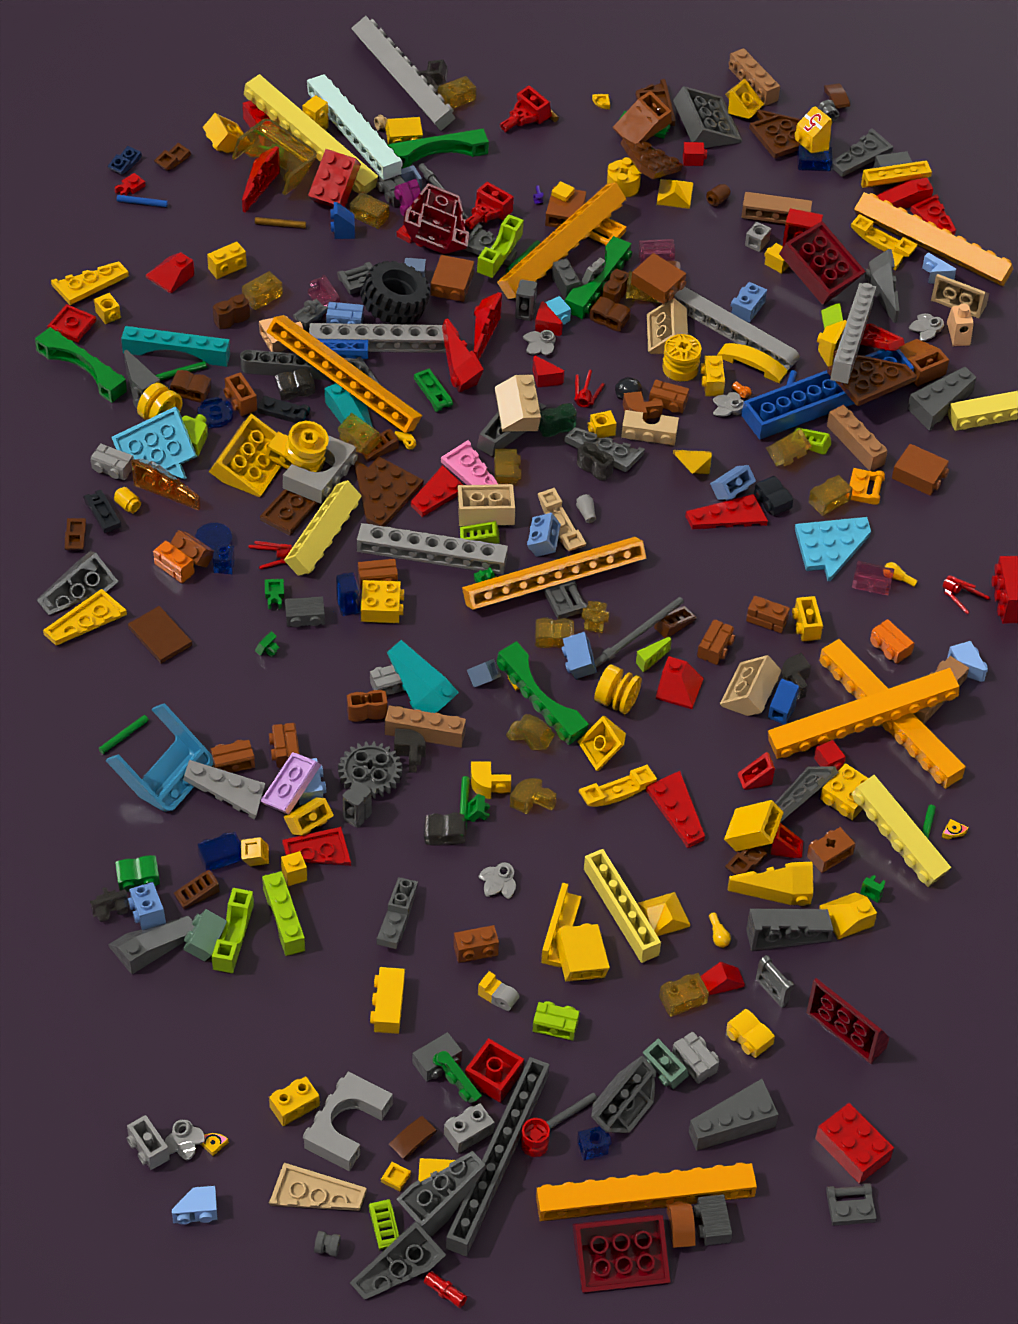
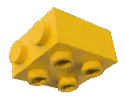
[361,580,404,623]
[820,763,868,820]

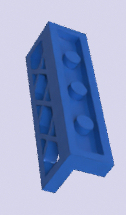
[318,339,368,359]

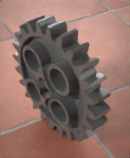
[338,741,402,799]

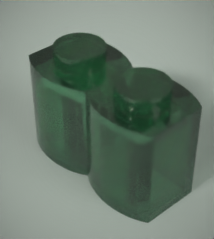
[538,403,577,437]

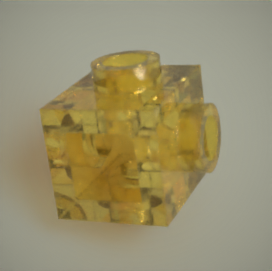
[582,601,610,633]

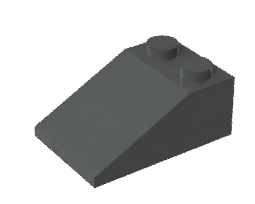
[124,350,160,409]

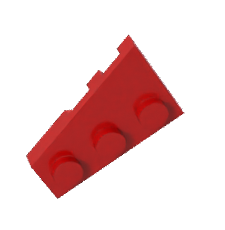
[910,194,956,235]
[411,465,463,517]
[282,827,351,866]

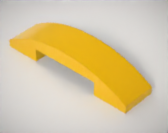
[851,214,918,257]
[717,343,788,384]
[579,765,657,807]

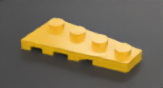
[51,262,129,305]
[43,589,127,646]

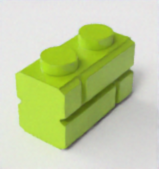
[532,1001,580,1041]

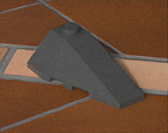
[37,551,118,615]
[396,1151,487,1237]
[350,1221,446,1300]

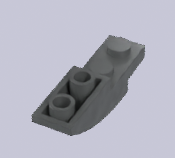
[377,877,418,949]

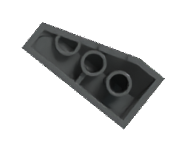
[865,249,900,323]
[108,916,194,974]

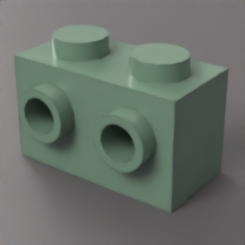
[183,909,227,962]
[643,1038,689,1089]

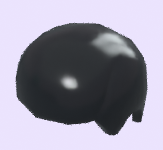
[615,377,643,399]

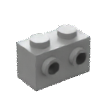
[444,1104,495,1154]
[126,1115,170,1170]

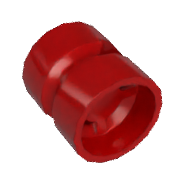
[521,1118,550,1157]

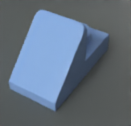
[922,252,956,284]

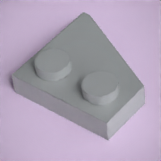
[580,257,606,287]

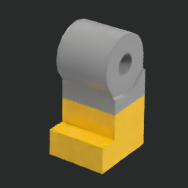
[478,971,520,1011]

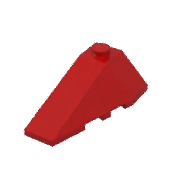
[242,146,280,213]
[474,292,502,360]

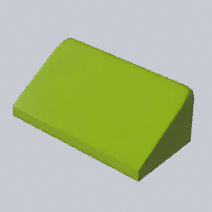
[821,303,843,329]

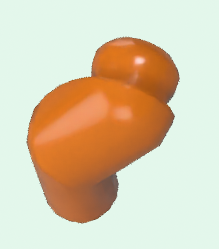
[731,381,752,398]

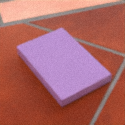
[261,752,321,815]

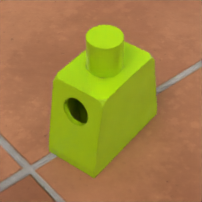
[182,414,208,456]

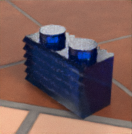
[797,146,833,171]
[336,572,360,616]
[197,831,242,871]

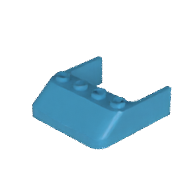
[106,703,213,812]

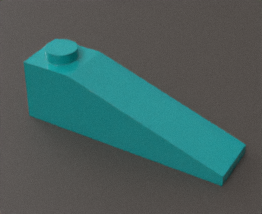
[325,383,375,447]
[387,640,459,713]

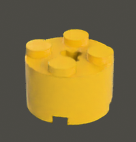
[607,157,641,197]

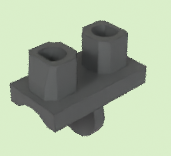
[293,299,328,330]

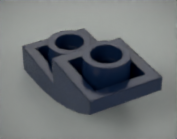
[107,146,142,174]

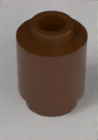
[706,184,731,206]

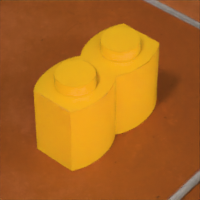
[726,1009,775,1058]

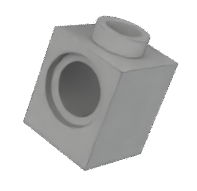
[745,222,771,252]

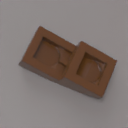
[824,83,850,108]
[154,143,191,171]
[65,518,86,550]
[725,847,767,875]
[389,1116,437,1160]

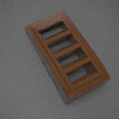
[358,429,399,462]
[654,606,697,638]
[174,870,220,909]

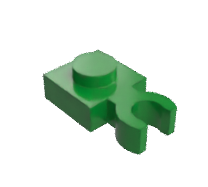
[265,579,284,609]

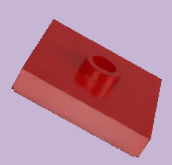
[47,304,97,343]

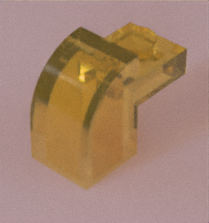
[506,714,555,750]
[510,778,557,814]

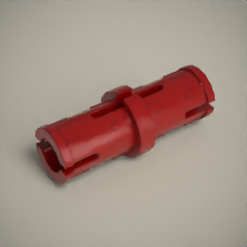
[424,1271,468,1308]

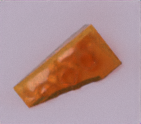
[131,459,200,510]

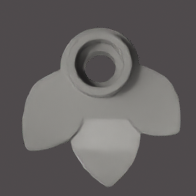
[909,313,944,341]
[523,330,556,355]
[713,392,744,416]
[479,862,516,899]
[165,1120,205,1160]

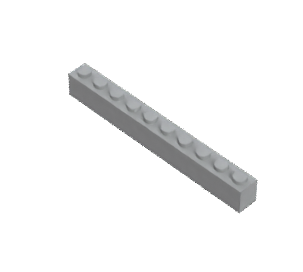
[351,16,455,131]
[830,283,876,384]

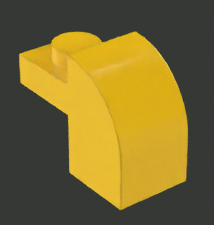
[471,762,511,799]

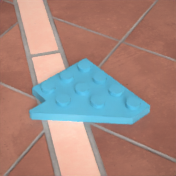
[112,407,197,479]
[795,517,871,581]

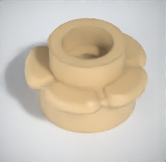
[374,115,387,131]

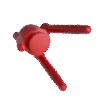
[574,370,605,408]
[248,541,292,569]
[943,575,990,614]

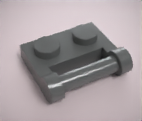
[337,262,373,295]
[544,580,589,620]
[756,955,795,1008]
[826,1183,876,1226]

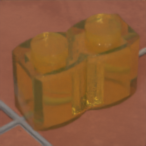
[494,449,521,485]
[535,618,574,648]

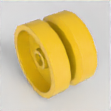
[137,382,183,420]
[285,421,329,469]

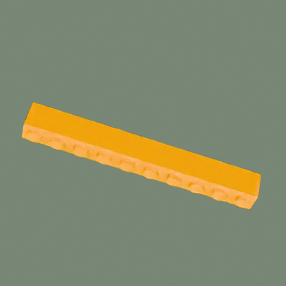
[497,182,626,299]
[854,192,1013,286]
[266,315,423,433]
[462,537,646,610]
[819,639,966,789]
[768,668,959,759]
[536,1163,757,1221]

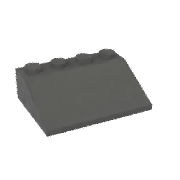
[673,86,742,148]

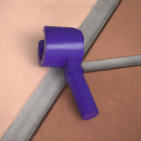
[533,185,544,204]

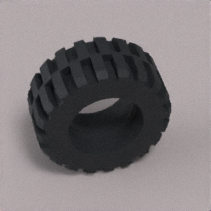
[361,261,430,325]

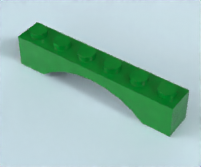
[387,128,489,169]
[565,236,632,319]
[35,327,127,403]
[496,641,589,745]

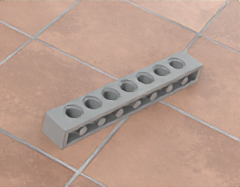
[309,323,446,353]
[357,523,508,575]

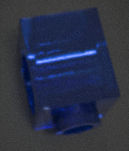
[213,544,235,574]
[577,1126,611,1161]

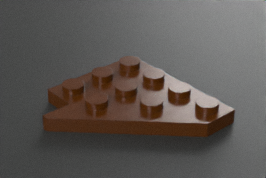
[749,109,831,159]
[620,138,683,179]
[827,350,917,406]
[354,457,424,527]

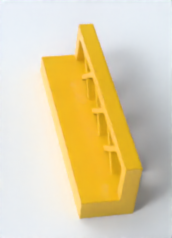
[861,161,932,188]
[541,883,581,968]

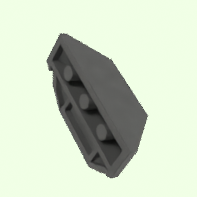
[591,1056,656,1133]

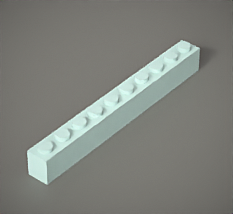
[307,74,403,180]

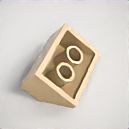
[931,274,989,318]
[647,298,688,354]
[495,375,541,432]
[458,484,515,526]
[720,655,782,716]

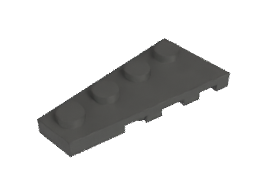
[831,128,893,177]
[565,427,645,472]

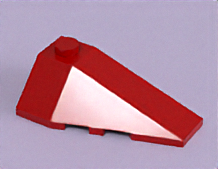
[876,177,933,208]
[442,318,484,392]

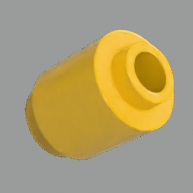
[114,487,141,513]

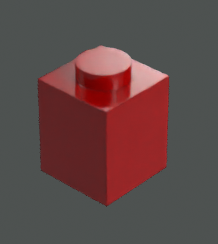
[683,142,707,166]
[814,740,845,771]

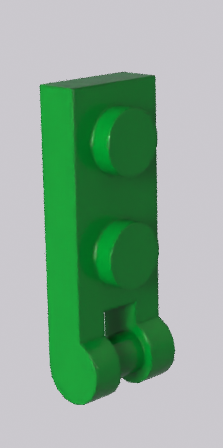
[414,368,453,412]
[432,1051,481,1103]

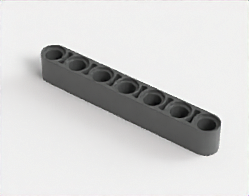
[240,350,362,381]

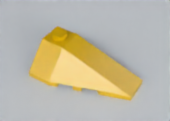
[728,862,813,906]

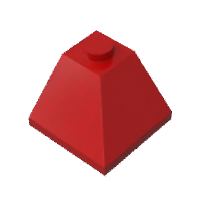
[145,252,195,294]
[656,656,704,709]

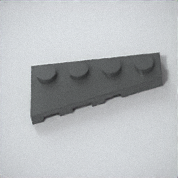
[775,766,839,822]

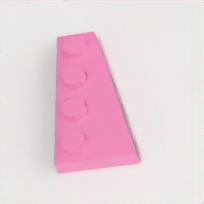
[441,440,498,485]

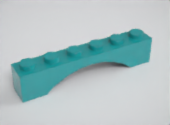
[121,326,230,367]

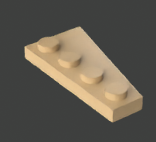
[269,1163,367,1211]

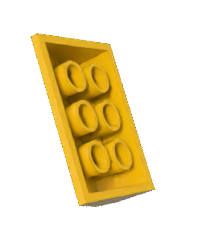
[209,414,281,497]

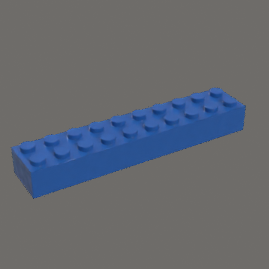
[742,349,914,440]

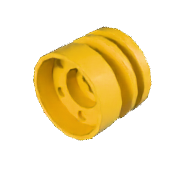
[662,334,702,382]
[594,664,642,714]

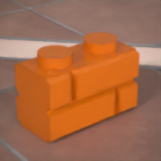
[153,541,195,583]
[870,619,915,664]

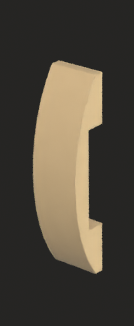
[538,488,586,551]

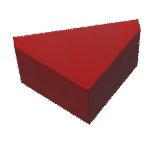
[535,301,563,336]
[532,355,565,388]
[737,752,775,790]
[771,823,803,858]
[699,962,745,996]

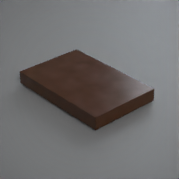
[260,489,320,536]
[128,606,192,664]

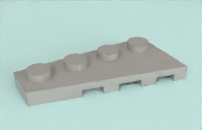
[183,760,265,820]

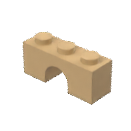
[621,410,679,445]

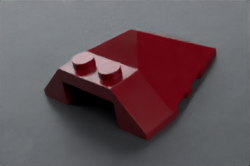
[403,183,469,254]

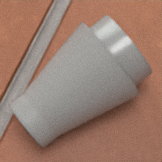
[576,494,596,523]

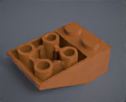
[613,90,672,144]
[899,339,949,386]

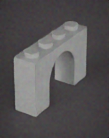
[283,435,358,504]
[303,1072,393,1171]

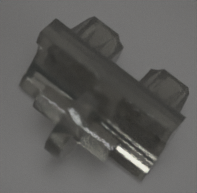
[90,887,129,922]

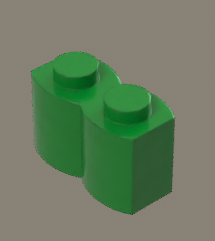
[115,855,160,892]

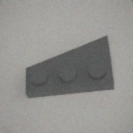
[463,224,517,266]

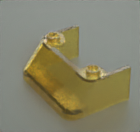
[232,119,317,195]

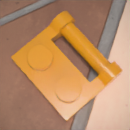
[588,218,626,245]
[847,468,885,505]

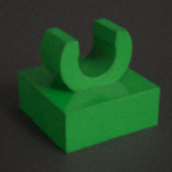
[474,567,496,583]
[255,631,280,657]
[467,794,490,822]
[860,875,885,903]

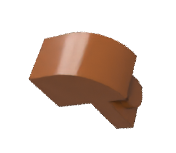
[623,391,663,422]
[666,1201,695,1248]

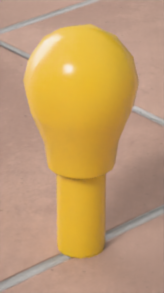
[883,562,918,587]
[709,913,731,948]

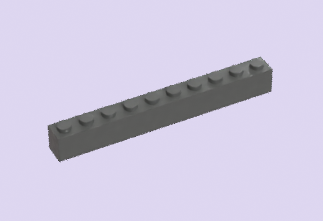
[446,1057,550,1257]

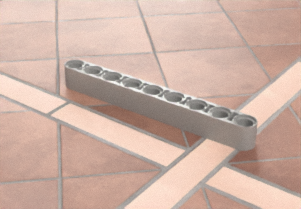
[673,287,800,370]

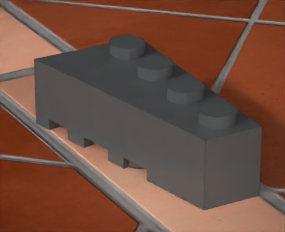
[907,367,977,431]
[477,402,547,456]
[746,909,833,951]
[688,1079,778,1151]

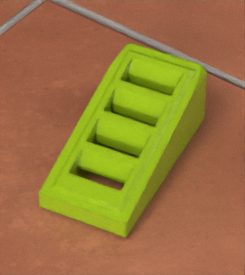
[790,428,831,455]
[460,521,500,544]
[636,637,672,672]
[369,1199,399,1250]

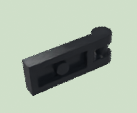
[257,396,311,423]
[83,489,121,534]

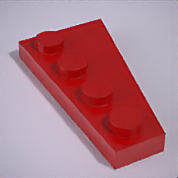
[860,323,905,351]
[685,494,768,529]
[646,771,705,848]

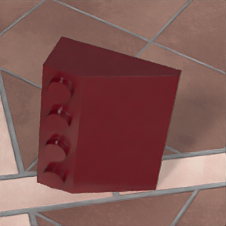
[779,221,866,305]
[806,978,889,1064]
[572,1214,670,1293]

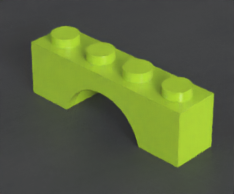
[477,214,524,278]
[262,871,305,956]
[212,888,254,973]

